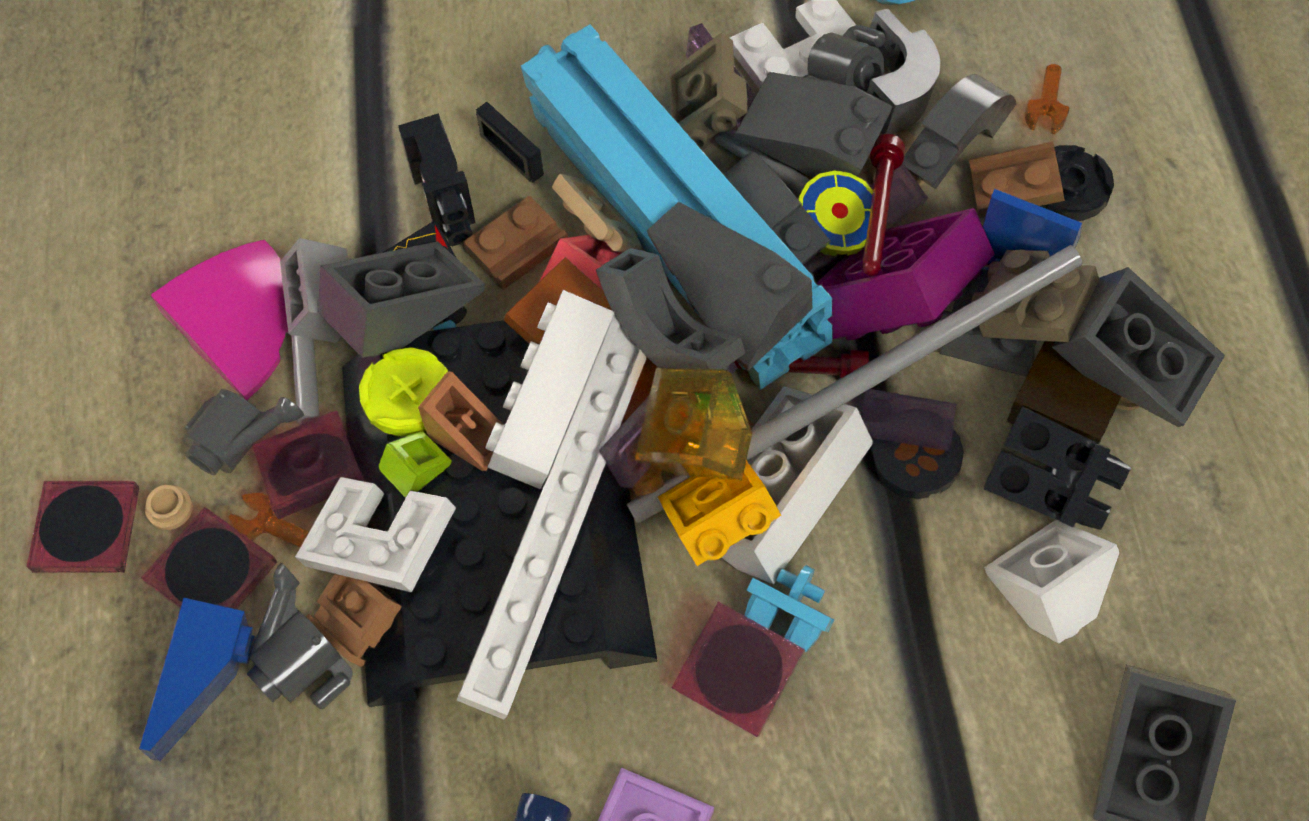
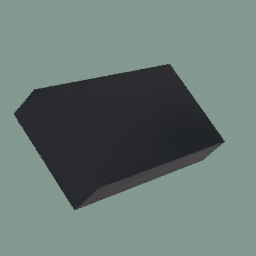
[476,102,544,182]

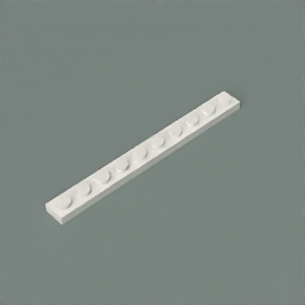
[457,314,647,720]

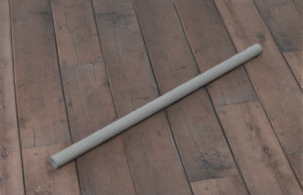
[627,245,1082,524]

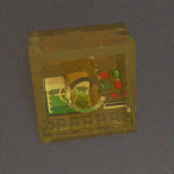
[635,368,752,481]

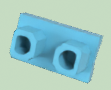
[743,565,835,652]

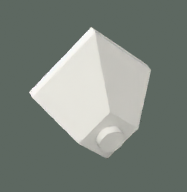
[984,520,1119,643]

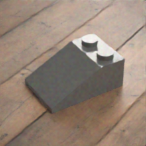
[734,72,893,178]
[318,241,485,358]
[1052,267,1225,427]
[1093,664,1236,821]

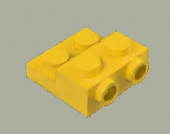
[657,449,782,566]

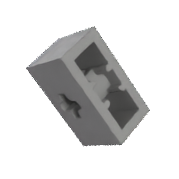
[280,238,348,343]

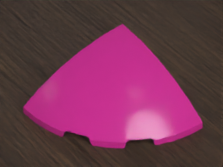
[151,240,288,400]

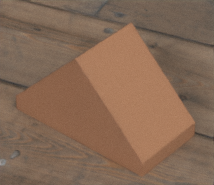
[418,372,503,471]

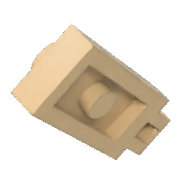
[552,174,641,253]

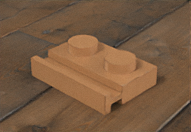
[969,141,1065,219]
[463,195,568,290]
[306,574,402,667]

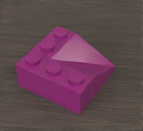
[816,208,995,341]

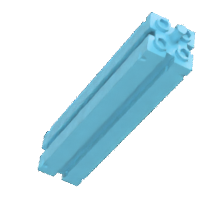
[521,24,832,390]

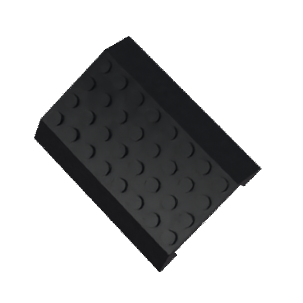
[342,320,657,707]

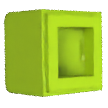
[379,430,452,497]

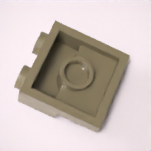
[665,33,747,150]
[971,250,1100,342]

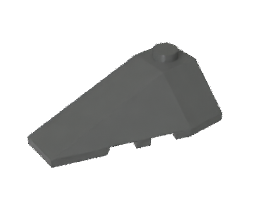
[647,202,813,371]

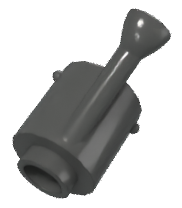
[806,25,886,93]
[182,389,304,476]
[247,563,353,709]

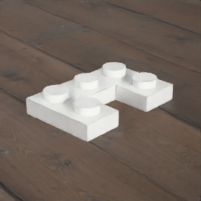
[730,0,868,89]
[295,477,456,592]

